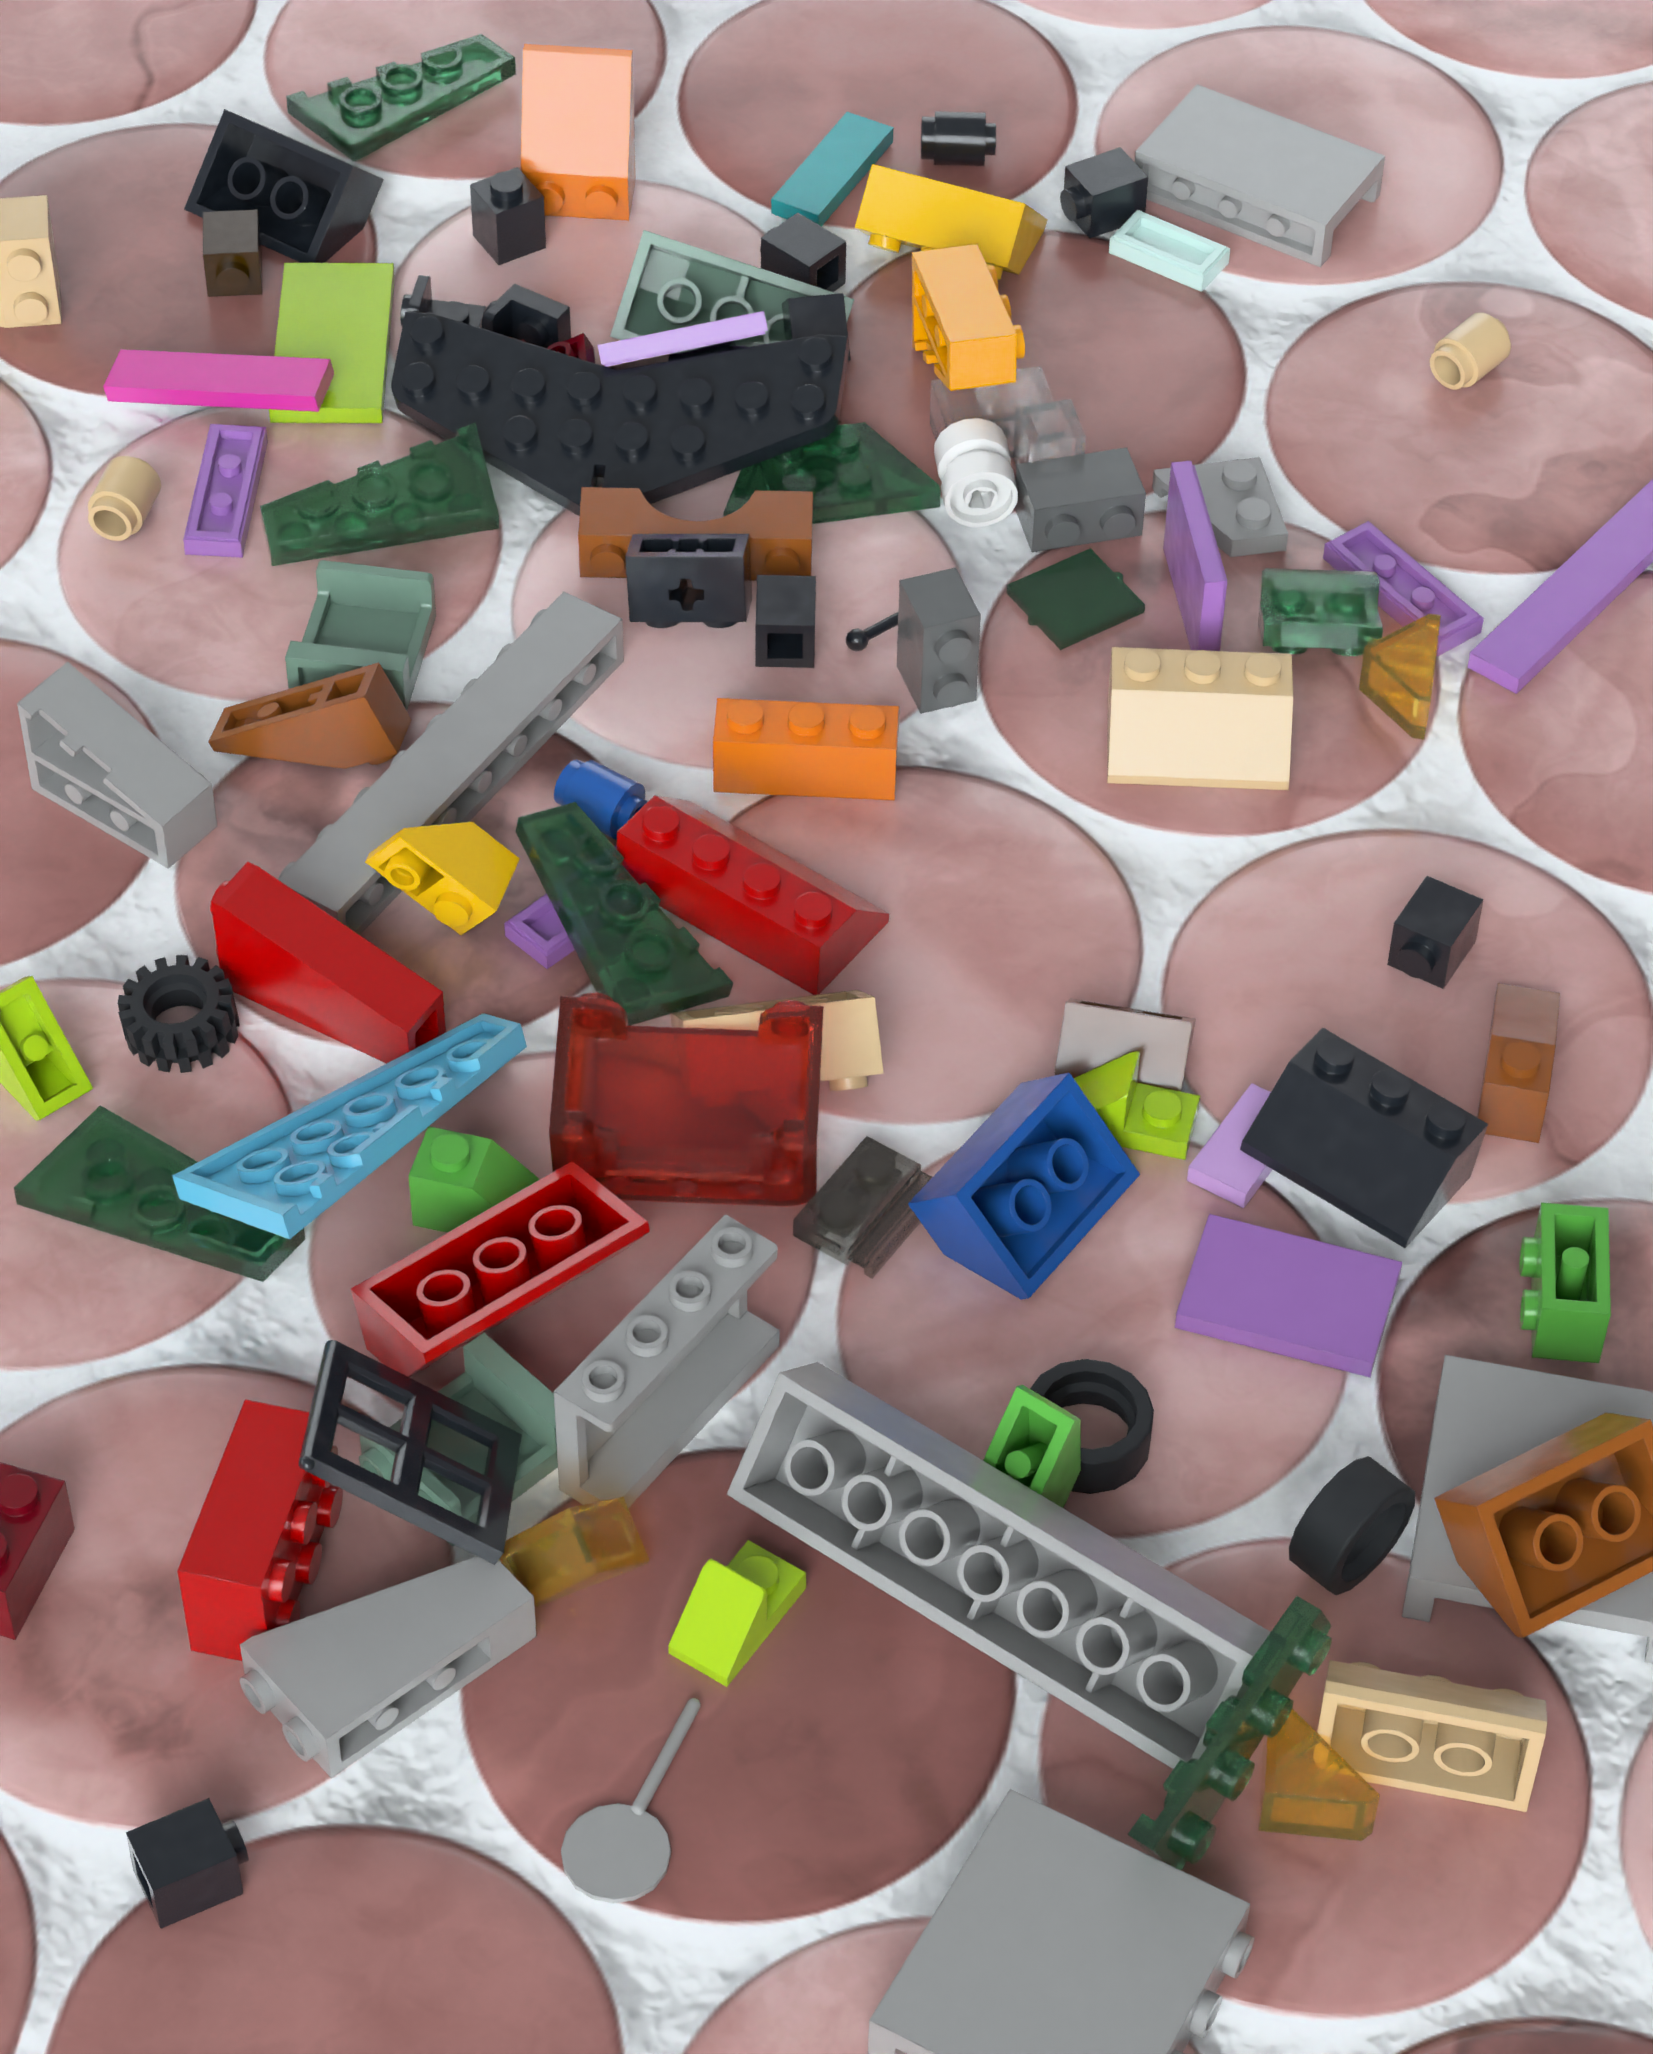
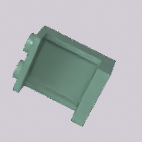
[285,560,436,711]
[359,1332,558,1546]

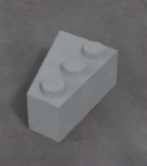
[17,662,217,869]

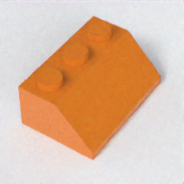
[713,698,900,800]

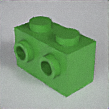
[1519,1202,1611,1363]

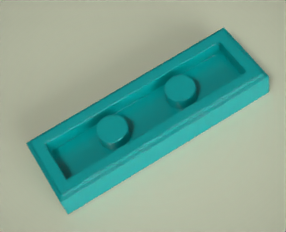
[771,111,894,226]

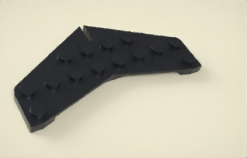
[391,312,849,516]

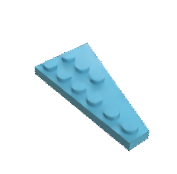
[172,1013,527,1239]

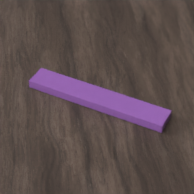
[1468,479,1653,694]

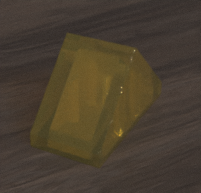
[1359,614,1441,740]
[499,1497,650,1607]
[1258,1696,1380,1841]

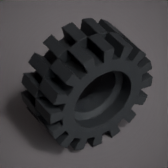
[117,955,240,1073]

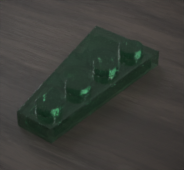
[286,34,516,162]

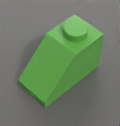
[408,1126,540,1233]
[983,1385,1081,1508]

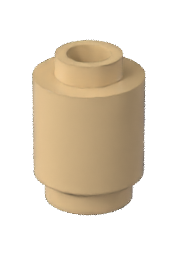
[1430,313,1511,390]
[88,456,161,541]

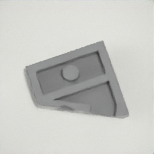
[1152,457,1288,557]

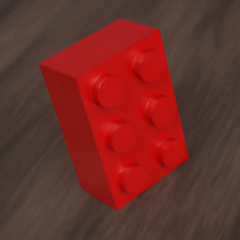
[177,1399,343,1661]

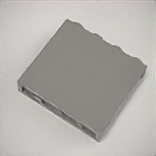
[1402,1355,1653,1664]
[868,1789,1255,2054]

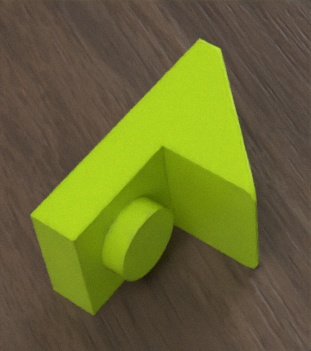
[0,976,94,1120]
[1074,1051,1200,1160]
[668,1540,806,1687]

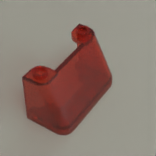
[549,993,824,1207]

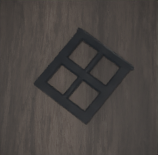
[298,1340,522,1565]

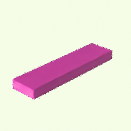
[103,349,334,412]

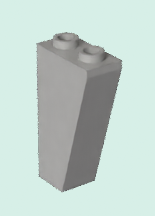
[239,1556,536,1778]

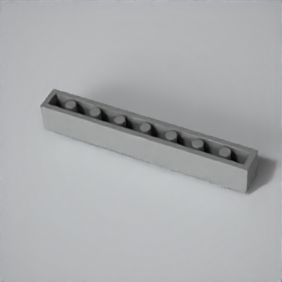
[278,592,624,935]

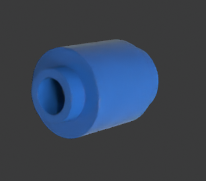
[554,759,647,840]

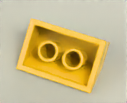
[855,164,1048,280]

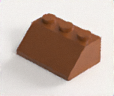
[1434,1413,1653,1638]

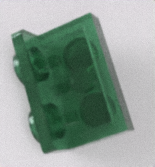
[1258,568,1383,656]

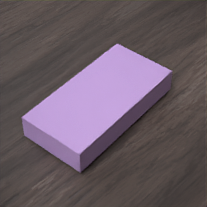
[1187,1083,1273,1208]

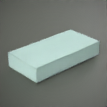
[1109,210,1230,292]

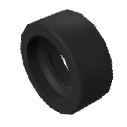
[1030,1359,1154,1494]
[1289,1456,1415,1595]

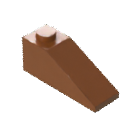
[208,662,412,769]
[1477,983,1560,1143]

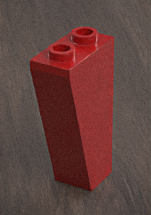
[210,861,446,1064]

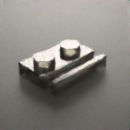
[793,1136,932,1279]

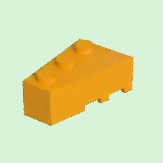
[912,244,1025,391]

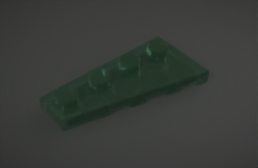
[260,423,499,566]
[515,802,733,1030]
[14,1105,305,1282]
[1128,1596,1332,1870]

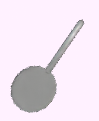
[561,1698,701,1904]

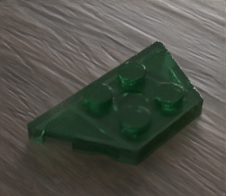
[723,422,941,524]

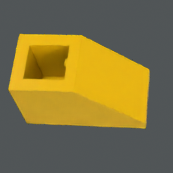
[365,822,520,935]

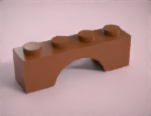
[578,487,813,581]

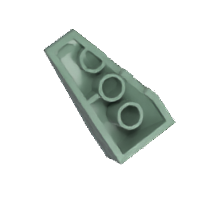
[610,230,854,354]

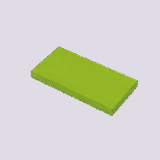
[269,263,395,423]

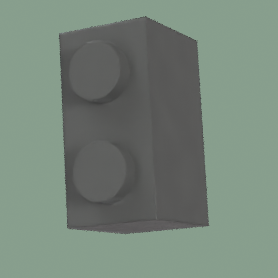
[1015,447,1146,552]
[897,567,981,714]

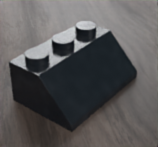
[184,109,384,263]
[1240,1028,1488,1248]

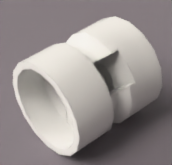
[934,418,1018,527]

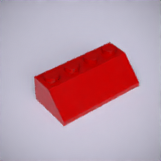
[616,795,890,995]
[350,1161,650,1377]

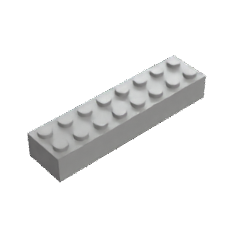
[727,1362,1287,1783]

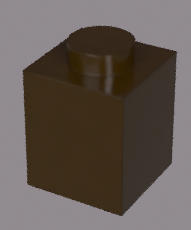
[203,210,262,297]

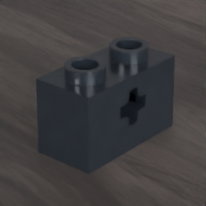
[625,534,752,628]

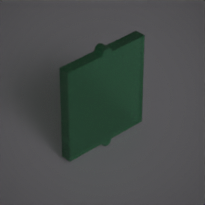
[1006,548,1145,650]

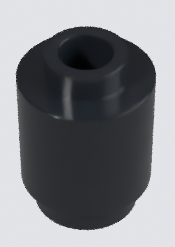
[921,111,996,166]

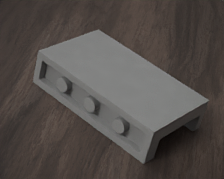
[1135,84,1385,268]
[554,1214,780,1524]

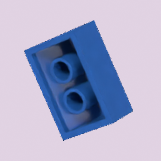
[908,1073,1140,1300]

